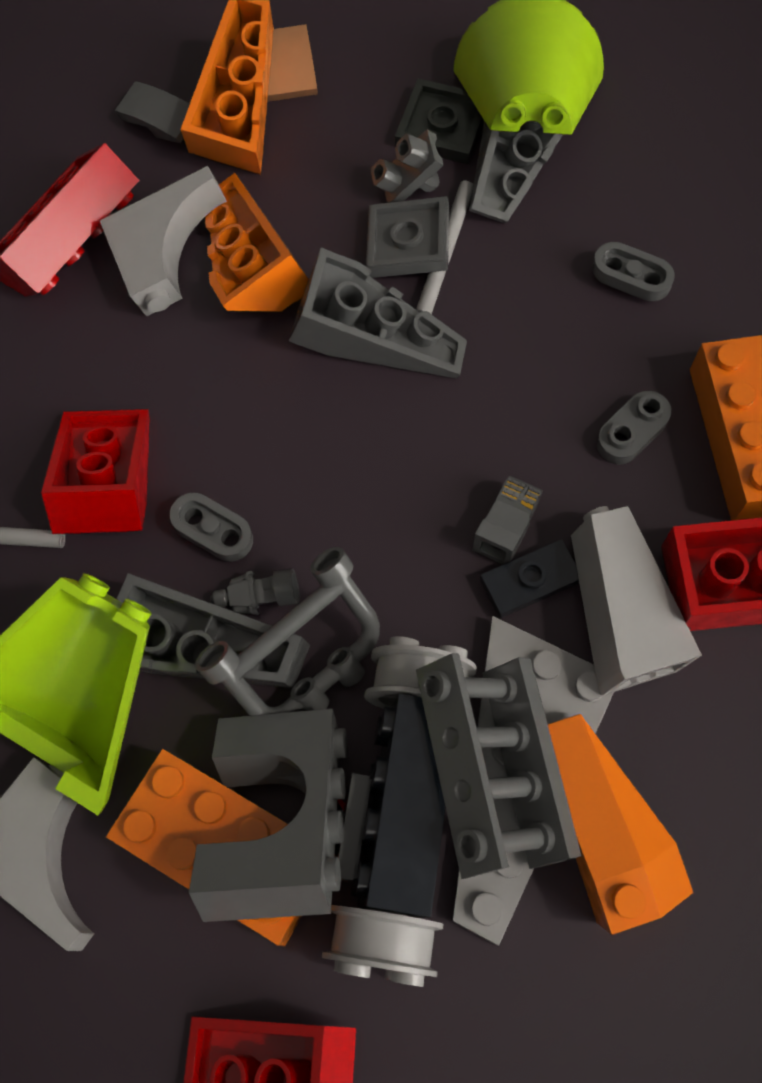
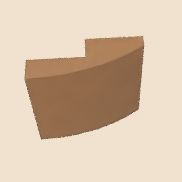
[267,24,318,102]

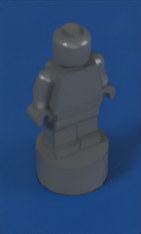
[210,568,300,615]

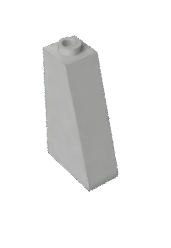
[571,506,702,696]

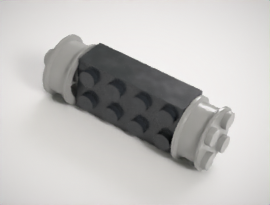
[322,636,477,987]

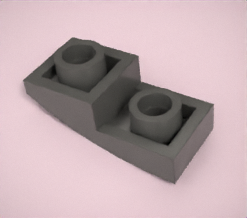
[115,81,190,144]

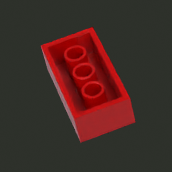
[661,518,762,631]

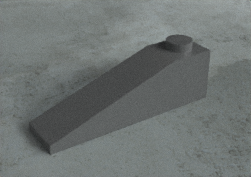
[469,121,564,223]
[289,248,467,379]

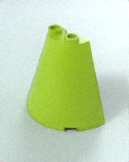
[453,0,604,135]
[0,573,152,816]

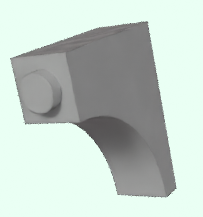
[100,166,227,316]
[0,758,94,951]

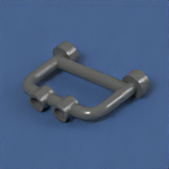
[195,547,380,716]

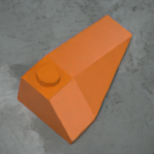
[205,173,309,312]
[548,714,693,935]

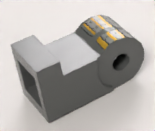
[472,476,543,565]

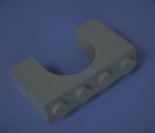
[189,709,348,922]

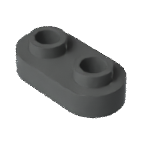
[592,242,675,301]
[596,391,671,465]
[170,493,253,562]

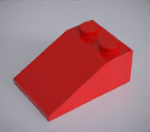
[41,409,150,534]
[184,1017,356,1083]

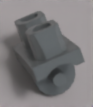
[371,129,444,203]

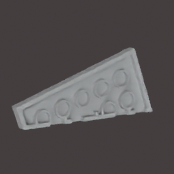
[452,616,614,946]

